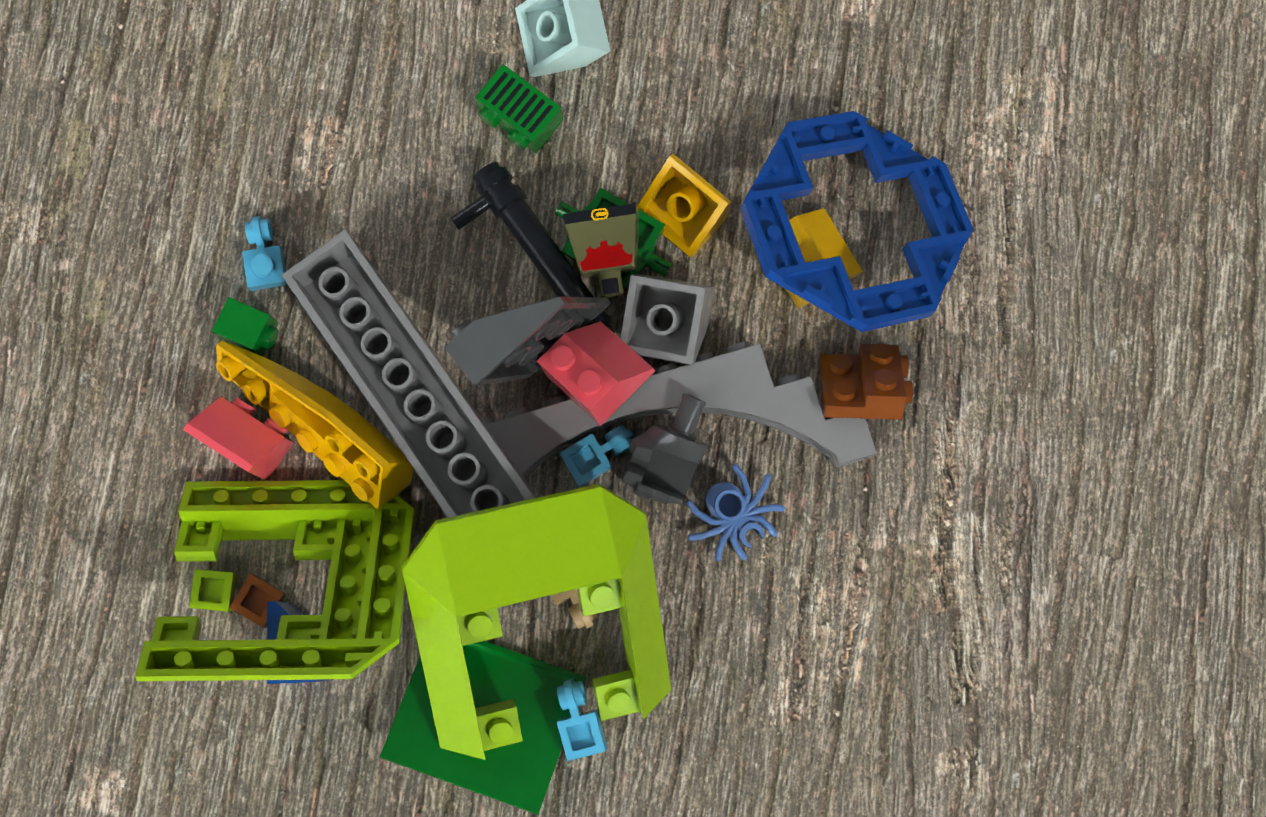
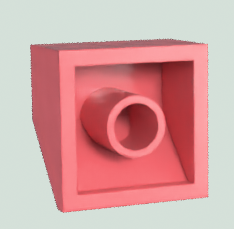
[537,321,655,426]
[183,397,293,481]

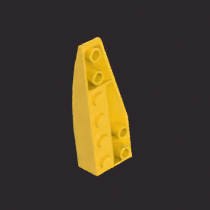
[216,340,414,510]

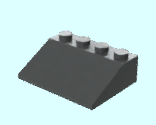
[444,297,611,386]

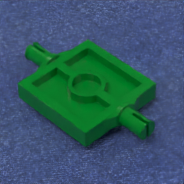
[555,188,673,291]

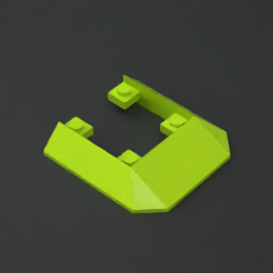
[135,480,415,681]
[401,484,672,760]

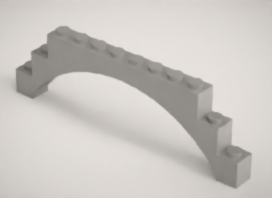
[413,341,877,549]

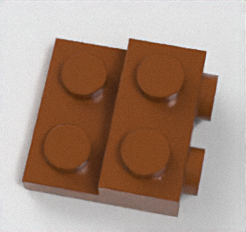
[819,343,913,420]

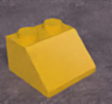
[786,208,863,309]

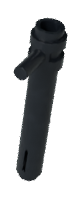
[450,162,611,329]

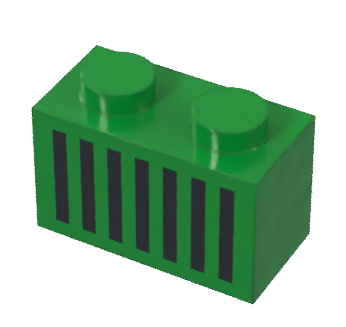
[475,64,563,154]

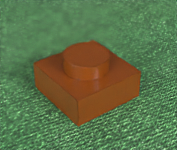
[230,574,287,628]

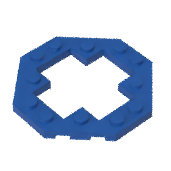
[740,111,973,332]

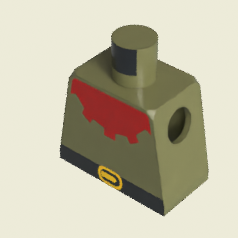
[563,203,639,297]

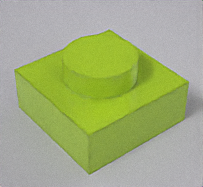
[189,569,237,612]

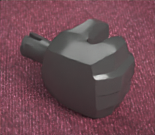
[622,394,707,504]

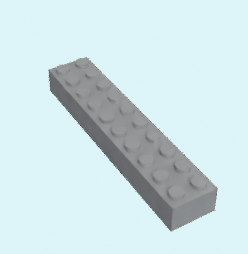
[282,230,537,518]

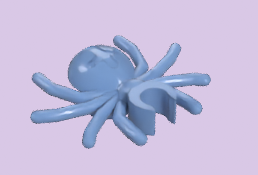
[686,464,785,562]

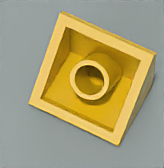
[637,154,731,258]

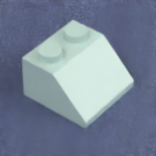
[515,0,610,77]

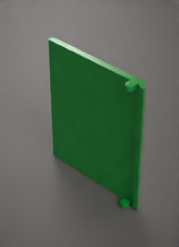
[379,641,587,815]

